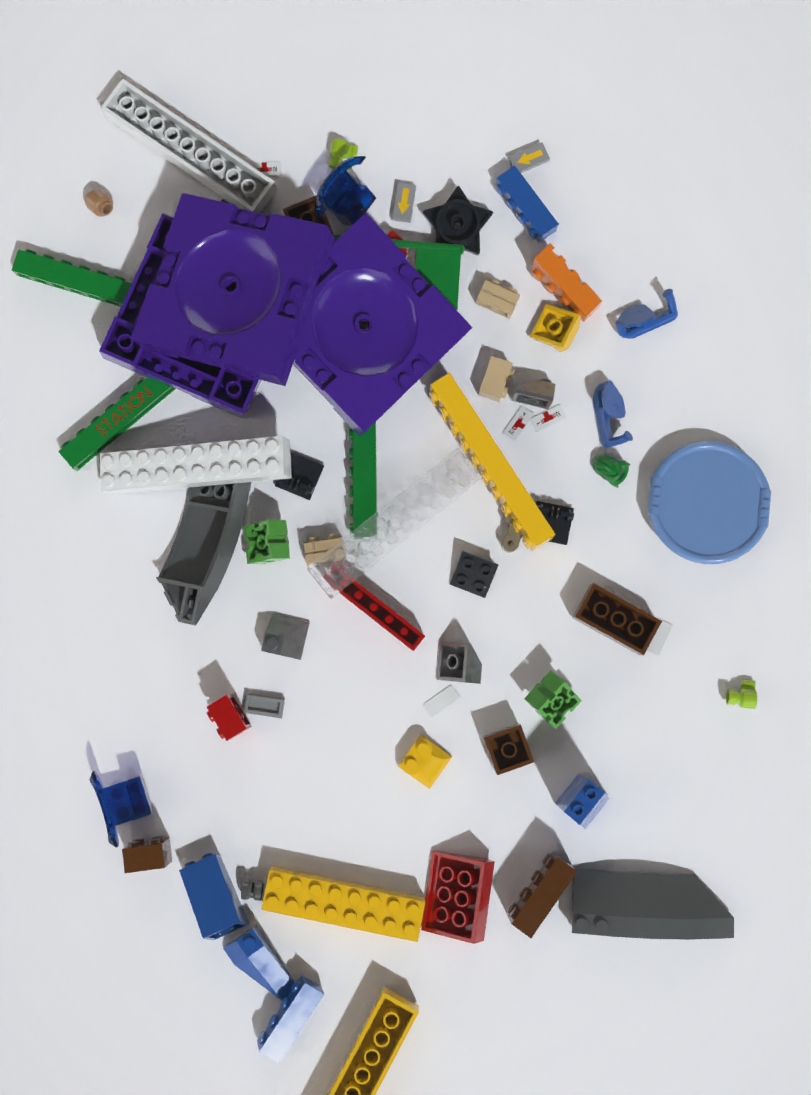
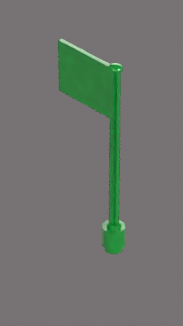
[332,234,465,310]

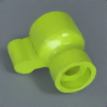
[329,139,358,171]
[726,680,757,709]

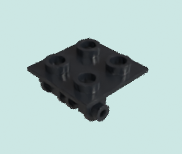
[275,452,324,500]
[536,501,574,545]
[450,551,499,598]

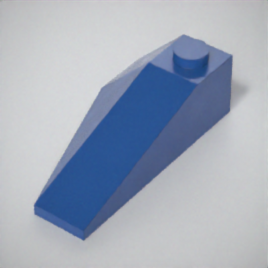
[223,924,295,1001]

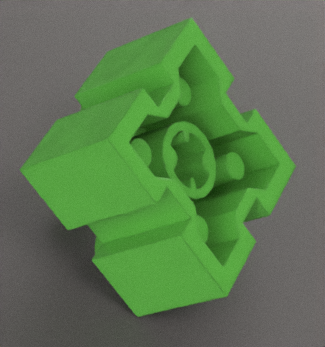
[244,520,290,564]
[524,670,582,729]

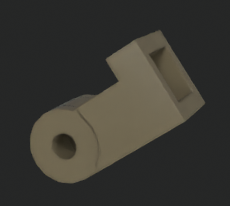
[501,516,522,553]

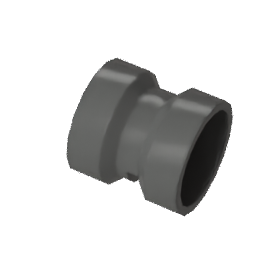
[241,879,264,901]

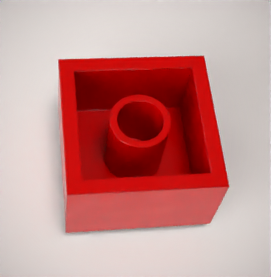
[206,694,252,741]

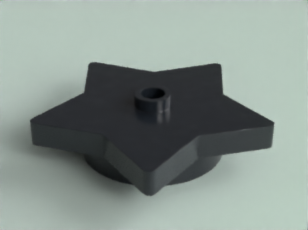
[422,186,493,256]

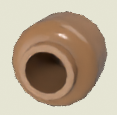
[85,188,113,217]

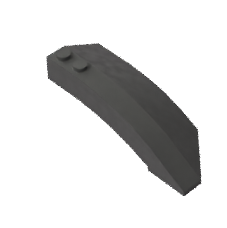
[156,482,251,625]
[572,868,734,940]

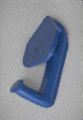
[615,288,678,339]
[593,380,633,448]

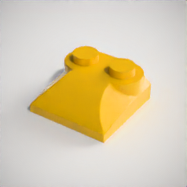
[530,304,581,352]
[398,734,452,789]

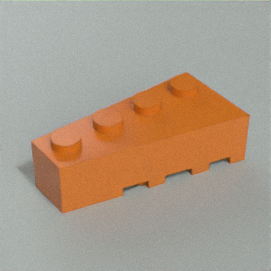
[530,243,602,322]

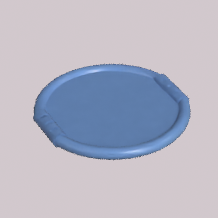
[647,441,771,564]

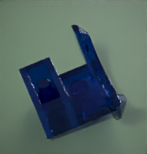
[314,156,376,226]
[89,771,154,848]

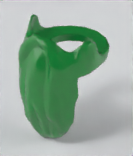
[592,454,630,488]

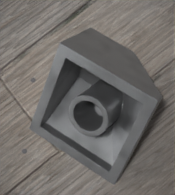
[512,378,556,410]
[261,614,310,660]
[436,641,482,684]

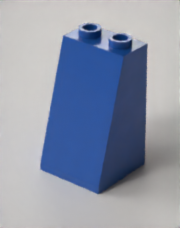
[555,773,610,829]
[179,853,249,941]

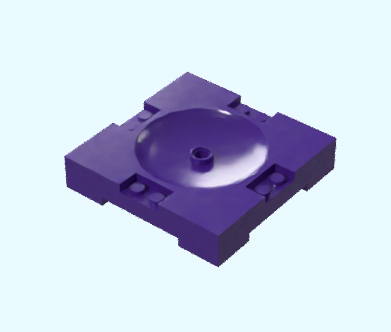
[131,193,335,386]
[99,213,261,419]
[293,213,473,437]

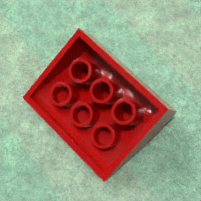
[421,851,495,944]

